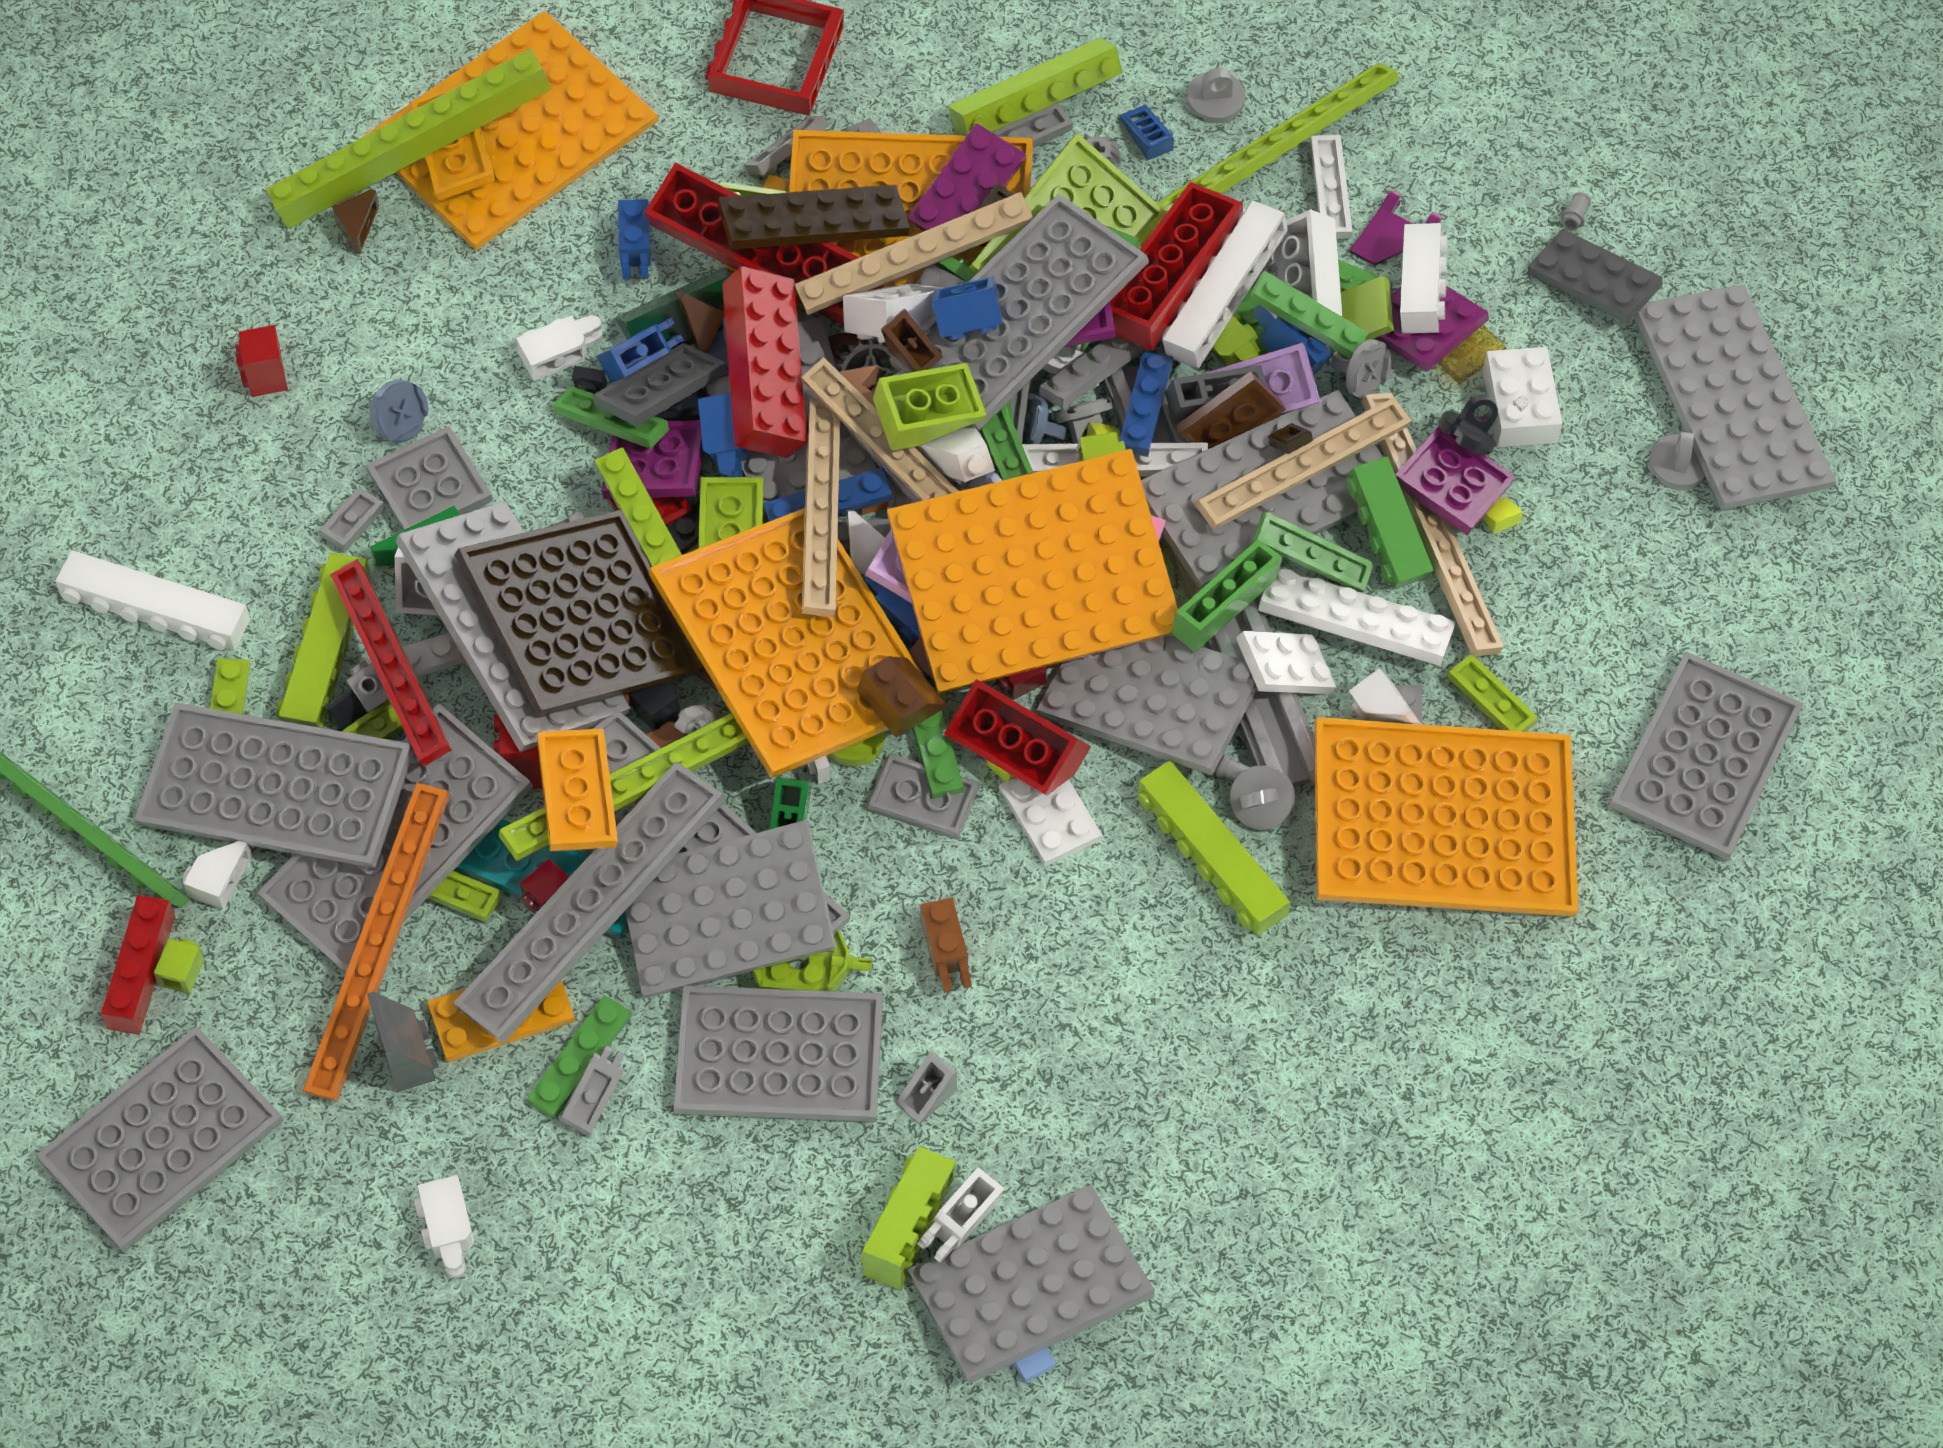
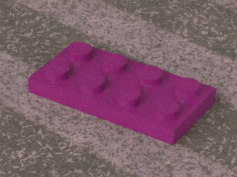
[908,123,1026,231]

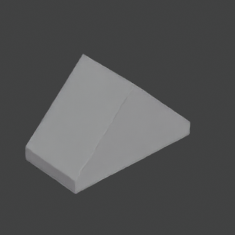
[896,1051,957,1124]

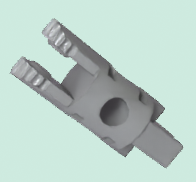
[674,704,728,734]

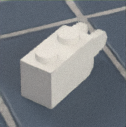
[516,315,603,381]
[917,1167,1005,1263]
[414,1175,474,1279]

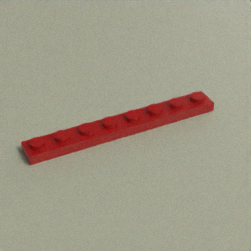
[330,559,452,767]

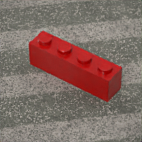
[101,895,175,1035]

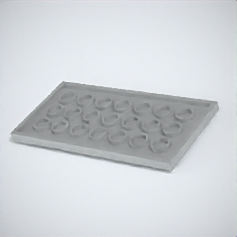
[889,194,1149,431]
[1634,285,1836,510]
[1141,390,1383,590]
[395,501,631,752]
[134,703,414,868]
[257,703,533,973]

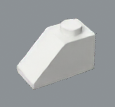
[847,510,886,574]
[1349,668,1421,724]
[182,841,252,910]

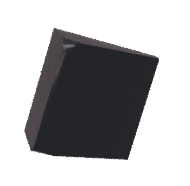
[326,688,367,731]

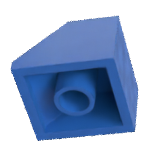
[932,276,1002,340]

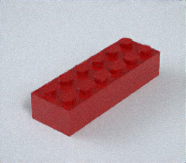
[1110,182,1243,351]
[722,266,807,458]

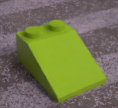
[873,363,987,451]

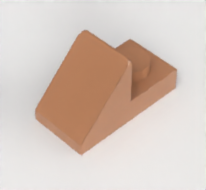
[839,365,884,408]

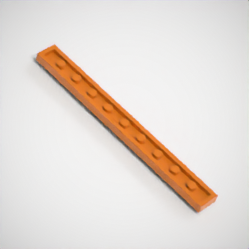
[303,782,450,1103]

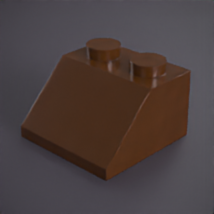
[857,656,947,738]

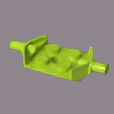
[751,930,872,992]

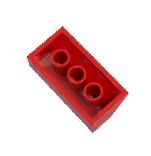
[944,679,1091,796]

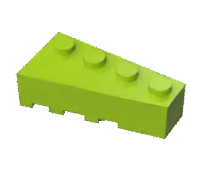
[859,1146,956,1291]

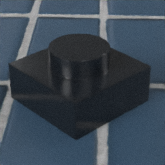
[572,365,608,394]

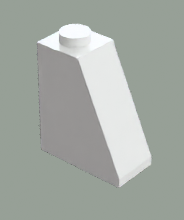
[915,425,995,482]

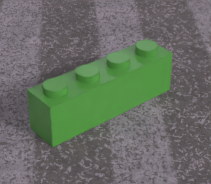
[1346,456,1434,590]
[1171,539,1282,652]

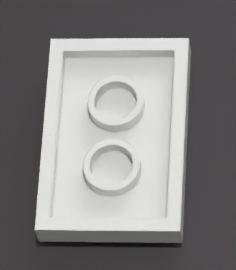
[1236,631,1336,694]
[999,777,1103,866]

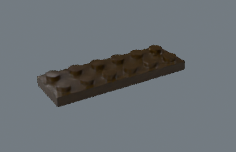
[718,185,910,249]

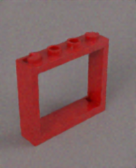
[705,0,844,116]

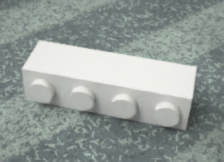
[1400,223,1448,333]

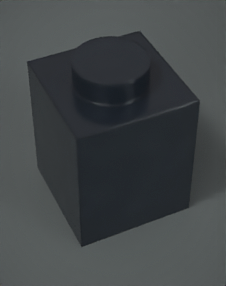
[629,684,681,731]

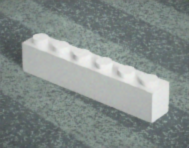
[1162,201,1288,369]
[55,550,250,651]

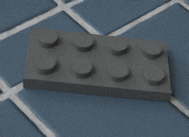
[1528,229,1663,324]
[593,343,727,426]

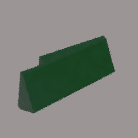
[616,267,735,350]

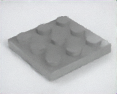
[366,426,493,530]

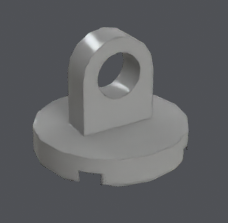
[1187,68,1245,123]
[1331,339,1391,400]
[1051,396,1113,444]
[1649,431,1707,490]
[1230,765,1295,830]

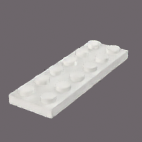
[1258,568,1456,666]

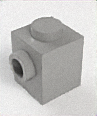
[346,660,389,712]

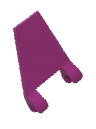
[1350,190,1442,266]

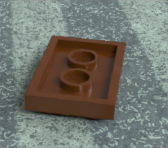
[1176,371,1286,449]

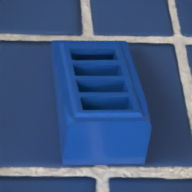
[1119,104,1174,161]

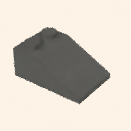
[367,992,439,1092]

